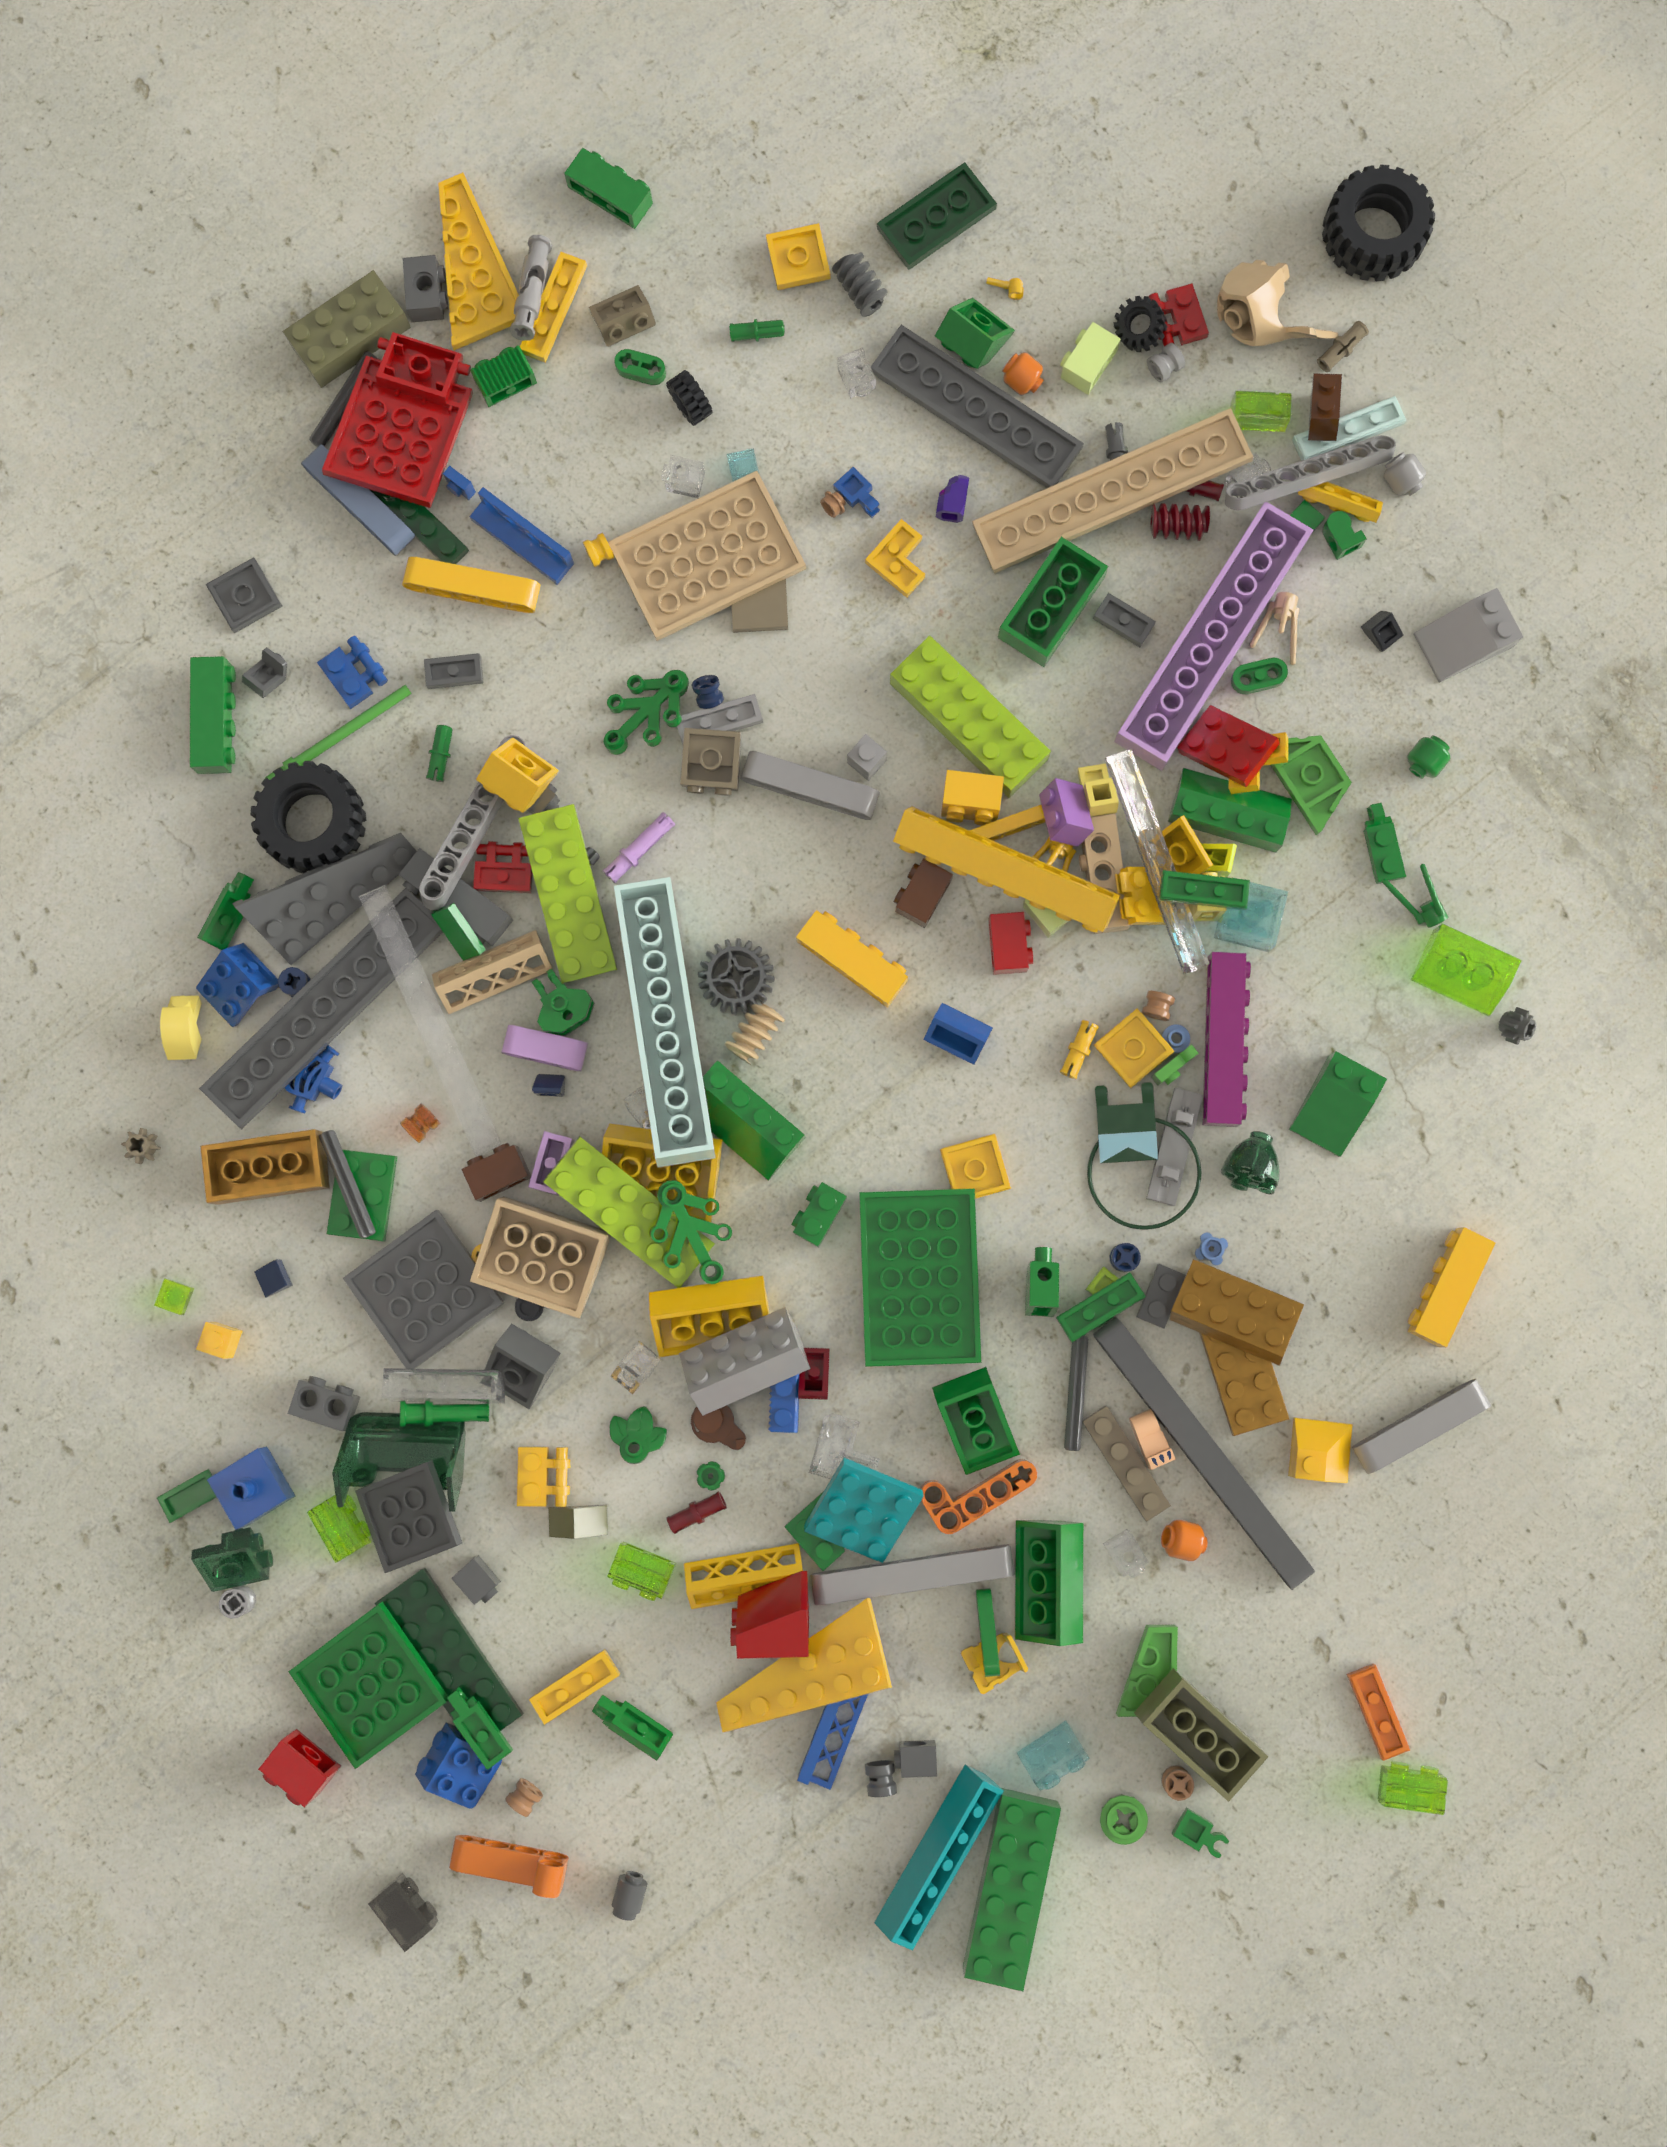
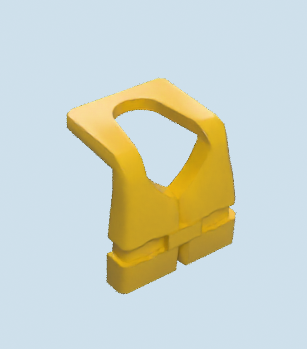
[960,1633,1028,1694]

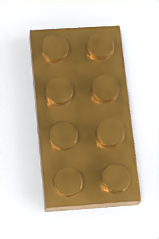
[1199,1332,1289,1436]

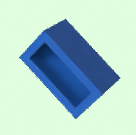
[923,1003,993,1065]

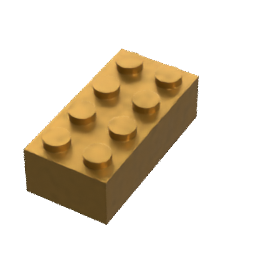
[200,1129,330,1205]
[1170,1259,1304,1366]

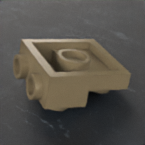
[680,728,742,796]

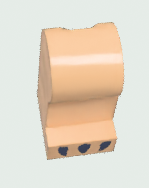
[1129,1409,1176,1470]

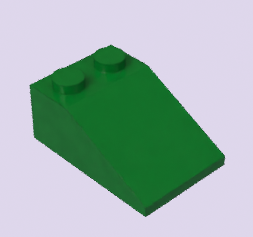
[1289,1051,1387,1157]
[932,1367,1020,1475]

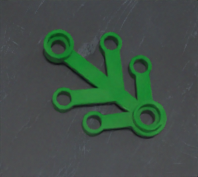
[603,670,689,755]
[649,1180,732,1284]

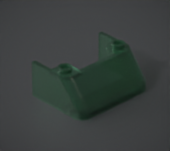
[332,1412,466,1512]

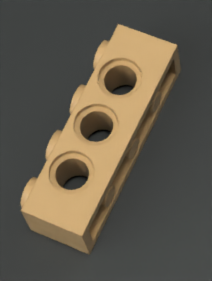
[1079,814,1131,934]

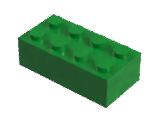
[998,536,1109,667]

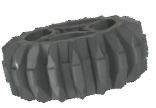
[698,938,775,1015]

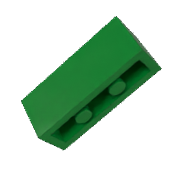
[564,147,653,229]

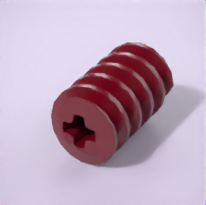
[1150,503,1210,541]

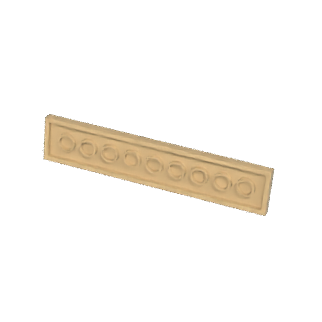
[972,408,1253,574]

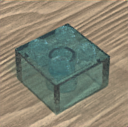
[1214,877,1289,952]

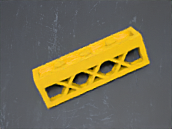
[684,1543,803,1609]

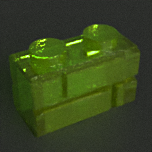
[1230,391,1292,432]
[307,1492,371,1563]
[607,1541,677,1601]
[1378,1761,1448,1815]

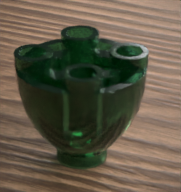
[1221,1131,1280,1195]

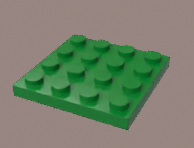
[288,1602,448,1769]

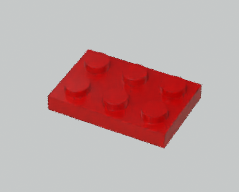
[1177,705,1280,787]

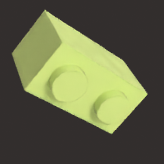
[1060,322,1121,395]

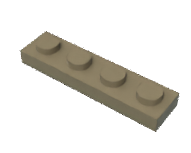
[1082,1406,1171,1522]

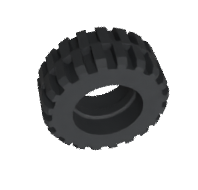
[1322,164,1435,282]
[250,761,367,873]

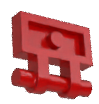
[1148,283,1209,347]
[473,841,533,893]

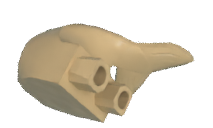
[1217,260,1338,346]

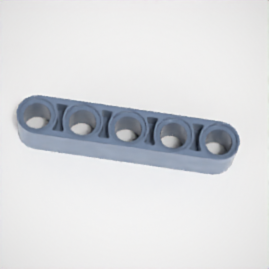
[301,444,415,556]

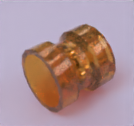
[400,1103,441,1143]

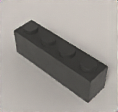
[399,848,513,947]

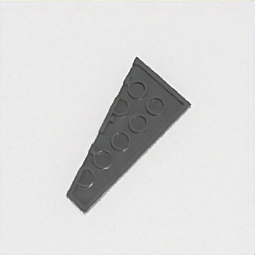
[233,832,417,965]

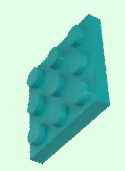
[804,1458,924,1563]

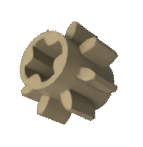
[121,1128,161,1164]

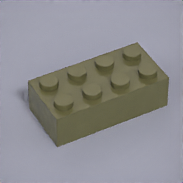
[282,270,411,388]
[1134,1668,1268,1802]

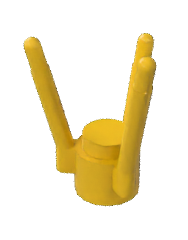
[1032,837,1076,872]

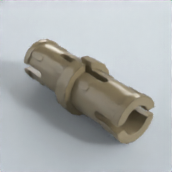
[1317,321,1369,372]

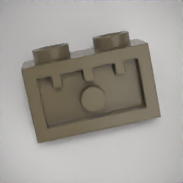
[589,285,656,347]

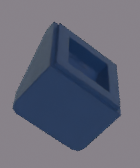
[532,1074,566,1097]
[254,1259,293,1298]

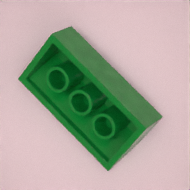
[1168,768,1292,853]
[703,1060,806,1181]
[1015,1520,1084,1646]

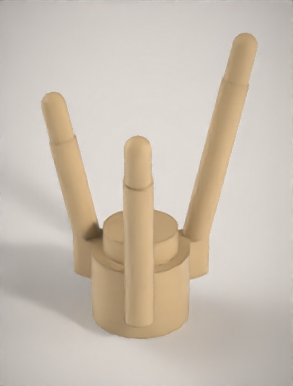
[1250,592,1299,665]

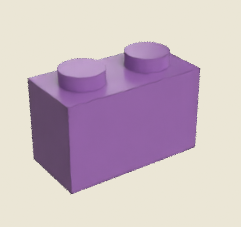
[1039,778,1094,847]

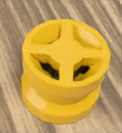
[582,532,614,567]

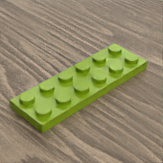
[518,804,618,984]
[543,1136,715,1288]

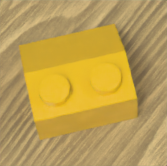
[476,738,559,813]

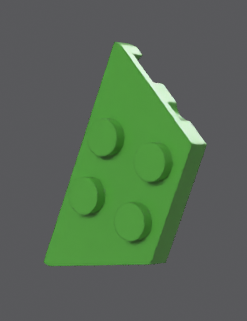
[1271,735,1352,835]

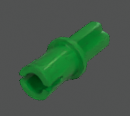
[729,319,785,342]
[426,725,453,782]

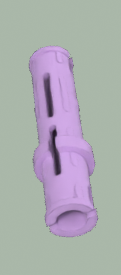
[602,812,675,883]

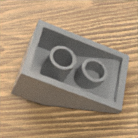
[1413,588,1523,683]

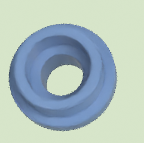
[1162,1024,1190,1053]

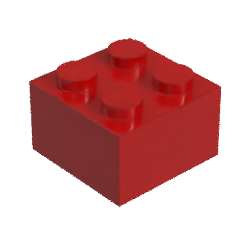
[258,1729,341,1808]

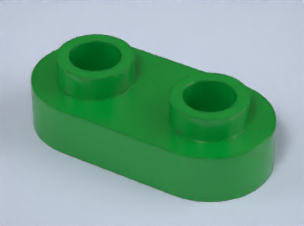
[1231,657,1288,694]

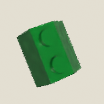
[935,297,1015,369]

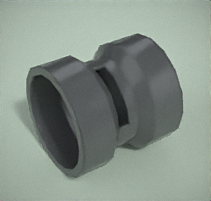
[865,1760,897,1797]

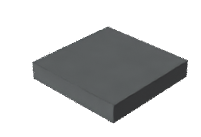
[206,557,282,633]

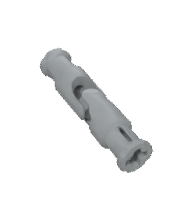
[510,235,552,341]

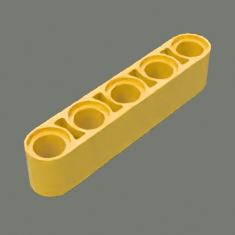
[402,557,540,613]

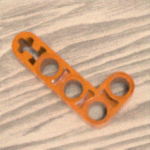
[920,1459,1037,1534]
[449,1835,569,1898]

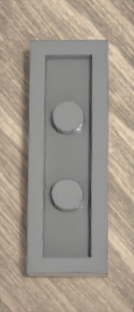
[674,694,763,745]

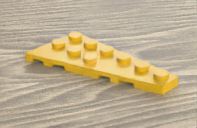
[438,172,519,351]
[716,1598,892,1732]

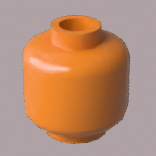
[1002,352,1044,395]
[1161,1520,1208,1561]

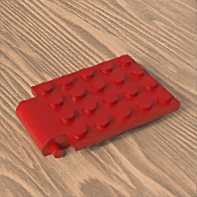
[322,332,473,508]

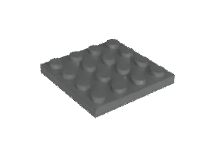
[343,1210,504,1372]

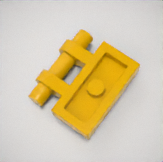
[517,1447,570,1507]

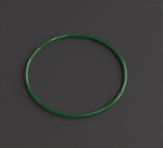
[1087,1118,1202,1230]

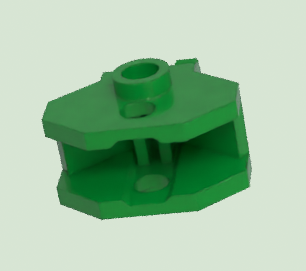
[531,968,595,1036]

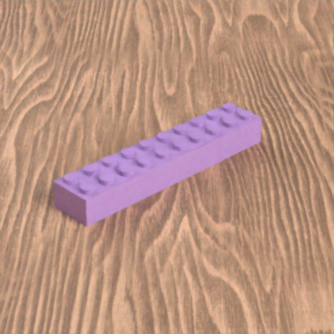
[1114,502,1313,771]

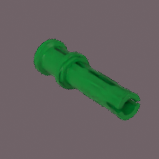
[400,1400,489,1427]

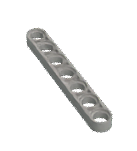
[1225,435,1396,510]

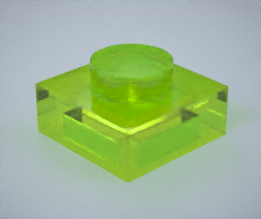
[154,1278,194,1315]

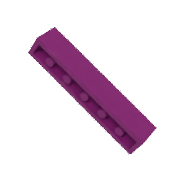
[1202,952,1251,1127]

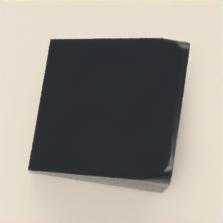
[1361,611,1404,652]

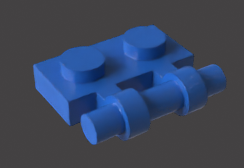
[317,636,388,709]

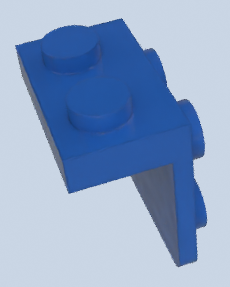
[415,1722,502,1809]

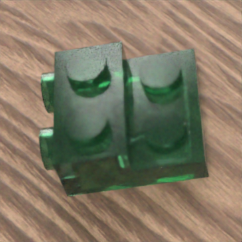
[191,1527,273,1592]

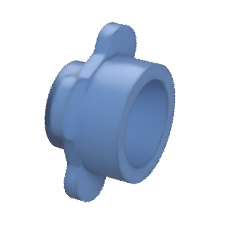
[1195,1232,1228,1265]

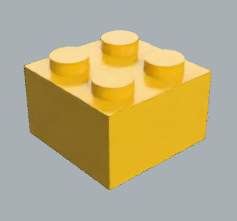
[941,770,1004,826]

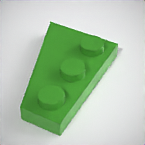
[1116,1625,1178,1717]

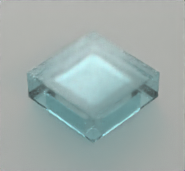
[727,448,759,482]

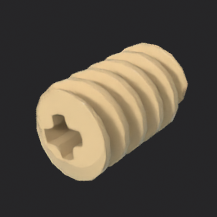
[725,1002,785,1065]

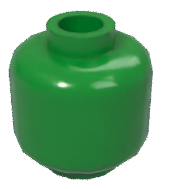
[1407,735,1451,779]

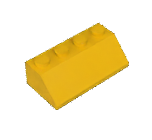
[649,1276,770,1357]

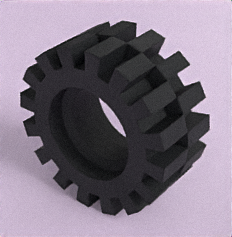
[1113,296,1167,352]
[666,370,713,426]

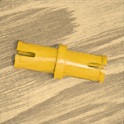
[1060,1020,1099,1079]

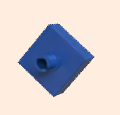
[207,1446,296,1530]

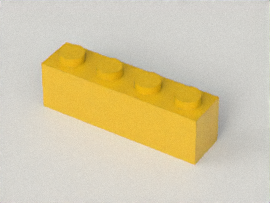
[796,910,908,1008]
[1407,1227,1496,1348]

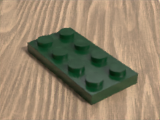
[877,162,997,270]

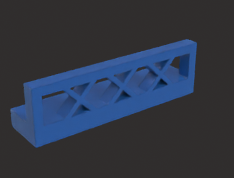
[469,487,574,585]
[797,1694,868,1790]

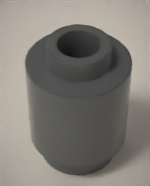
[612,1871,648,1921]

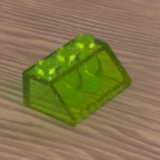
[1411,923,1522,1016]

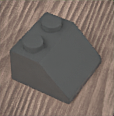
[480,1323,561,1409]

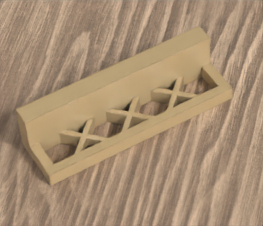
[432,930,553,1014]

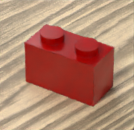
[988,912,1033,975]

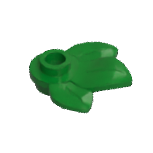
[609,1406,667,1464]

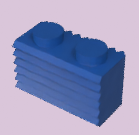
[768,1374,799,1433]

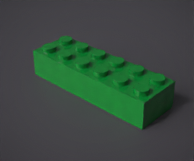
[963,1788,1061,1992]

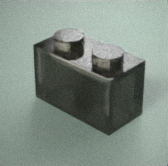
[368,1873,439,1952]

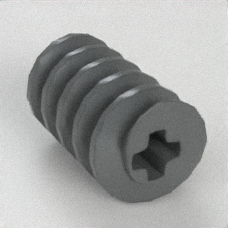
[832,252,888,317]

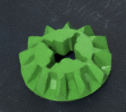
[1100,1794,1148,1845]

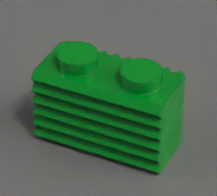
[470,346,537,408]

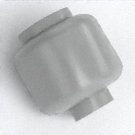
[1383,452,1426,496]

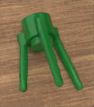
[1382,864,1449,928]

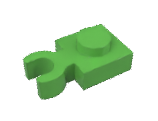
[1151,1044,1199,1086]

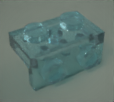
[1017,1721,1090,1790]

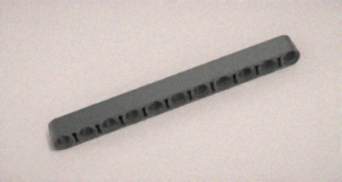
[1093,1316,1315,1590]

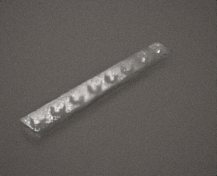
[1105,749,1210,974]

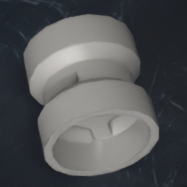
[1147,343,1185,383]
[219,1585,256,1619]

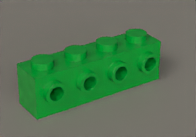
[190,656,236,774]

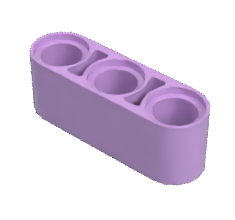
[501,1025,588,1071]

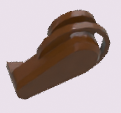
[691,1405,746,1450]

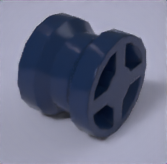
[691,675,724,709]
[278,967,311,998]
[1109,1243,1141,1272]

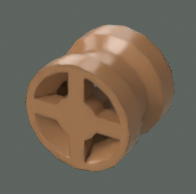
[1142,990,1175,1021]
[1161,1765,1194,1801]
[505,1778,543,1817]

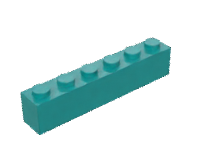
[874,1764,1004,1951]

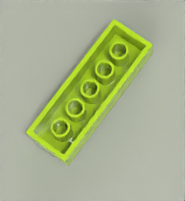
[890,635,1051,798]

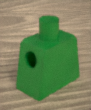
[1025,1247,1059,1317]

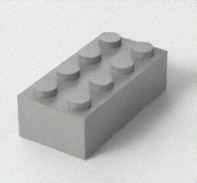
[679,1307,810,1416]

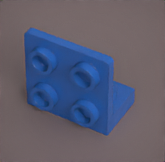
[196,943,279,1027]

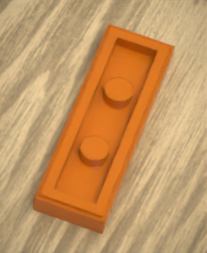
[1346,1663,1410,1761]

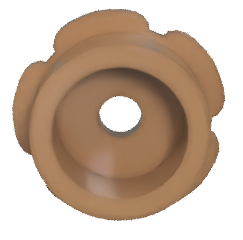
[820,491,846,518]

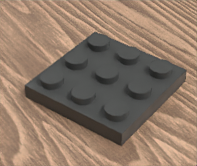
[355,1460,463,1573]

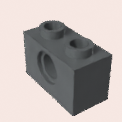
[402,255,448,322]

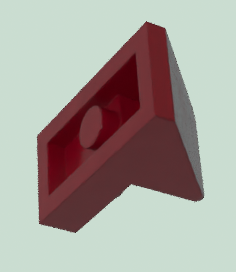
[798,1348,830,1400]

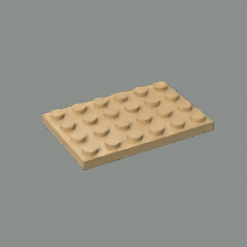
[608,471,806,641]

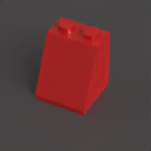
[730,1571,809,1659]

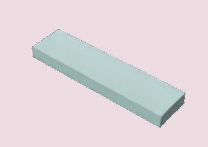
[1292,396,1406,461]

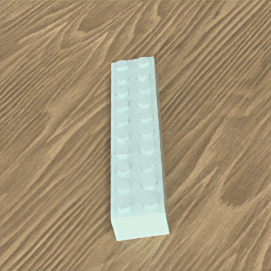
[614,877,715,1167]

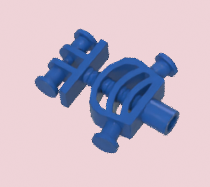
[285,1045,342,1114]

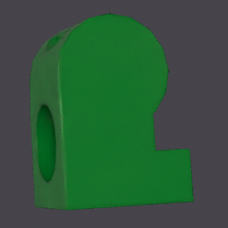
[1322,511,1367,560]

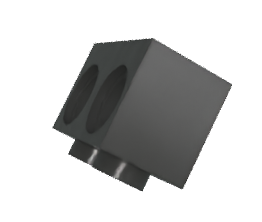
[287,1376,360,1432]

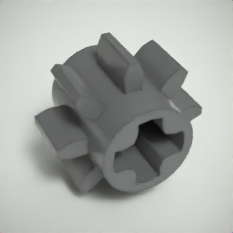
[1499,1007,1536,1045]

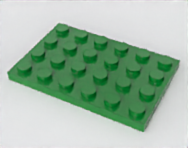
[859,1189,982,1367]

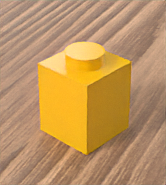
[196,1322,243,1359]

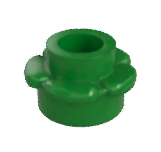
[697,1461,725,1491]

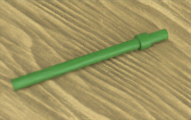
[265,685,412,780]

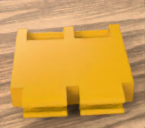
[1115,866,1175,925]

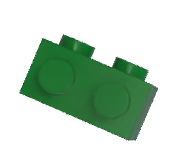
[791,1182,847,1248]

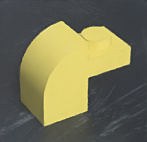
[1077,763,1119,817]
[160,995,202,1060]

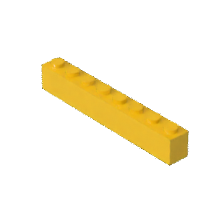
[893,806,1121,932]

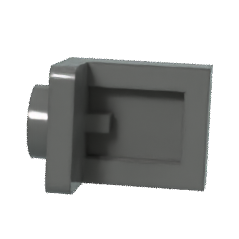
[242,647,287,698]

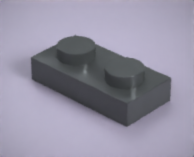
[1093,592,1156,648]
[424,653,484,689]
[1136,1264,1186,1329]

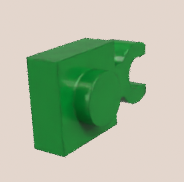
[1172,1807,1229,1858]

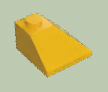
[1147,816,1213,874]
[1288,1417,1353,1483]

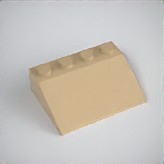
[470,1196,611,1319]

